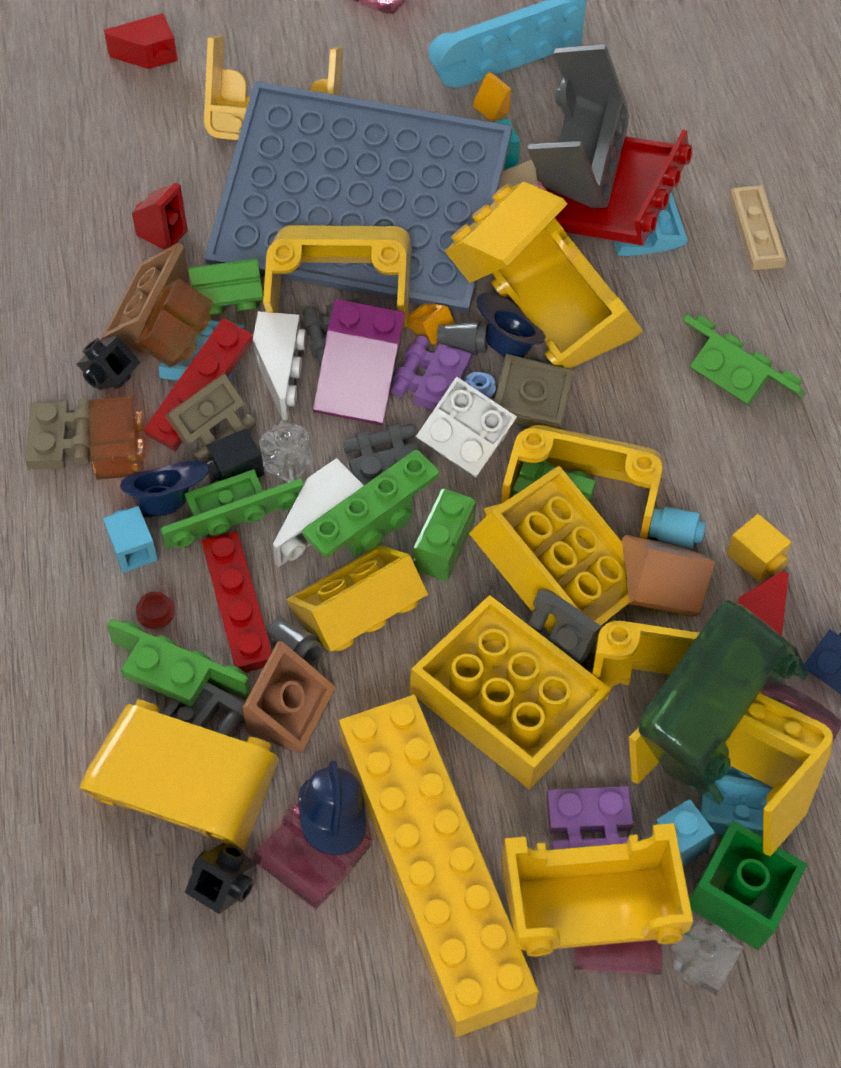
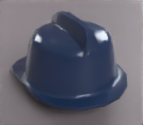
[476,293,546,358]
[120,461,209,518]
[298,761,366,856]

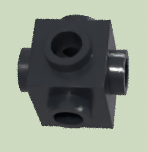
[76,336,141,390]
[184,842,257,914]

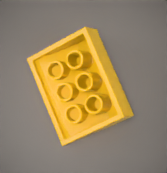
[469,466,630,635]
[409,595,611,790]

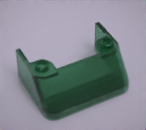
[639,599,809,805]

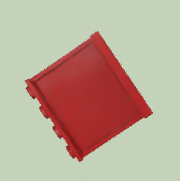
[536,129,693,246]

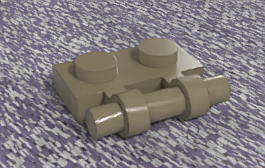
[164,374,256,462]
[26,398,95,469]

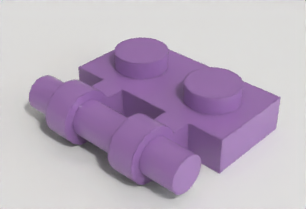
[391,336,472,410]
[546,786,633,850]

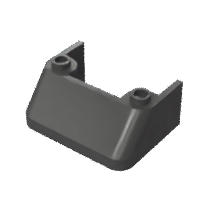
[528,44,628,208]

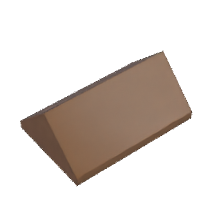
[100,242,189,355]

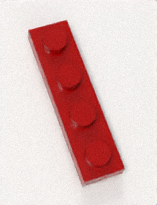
[144,318,253,452]
[201,531,272,673]

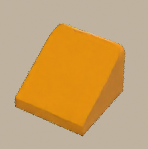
[473,72,511,122]
[408,303,455,345]

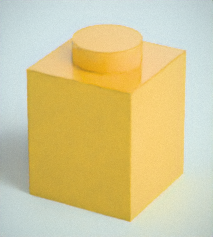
[727,514,792,583]

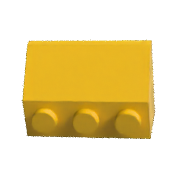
[445,181,567,283]
[286,545,428,652]

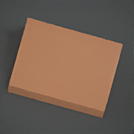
[622,535,715,617]
[243,641,336,753]

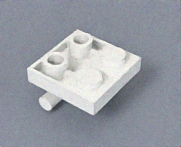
[416,377,517,478]

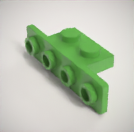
[682,314,806,406]
[302,450,439,558]
[160,469,305,549]
[107,619,251,707]

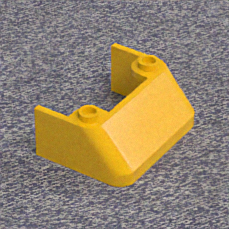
[204,35,344,140]
[263,225,412,327]
[501,425,664,539]
[629,669,833,857]

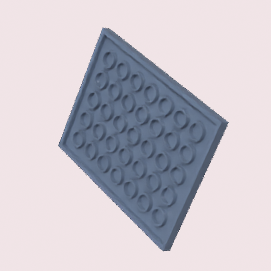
[204,81,512,314]

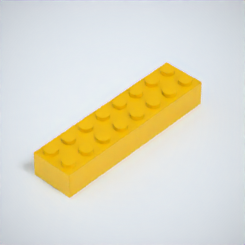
[339,694,539,1038]

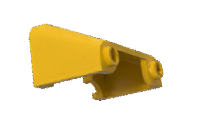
[491,218,644,369]
[592,621,762,700]
[79,699,279,852]
[500,823,693,957]

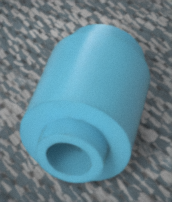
[649,506,706,550]

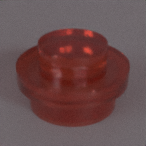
[136,592,175,629]

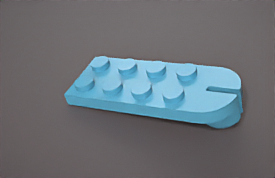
[428,0,586,88]

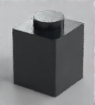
[205,428,264,482]

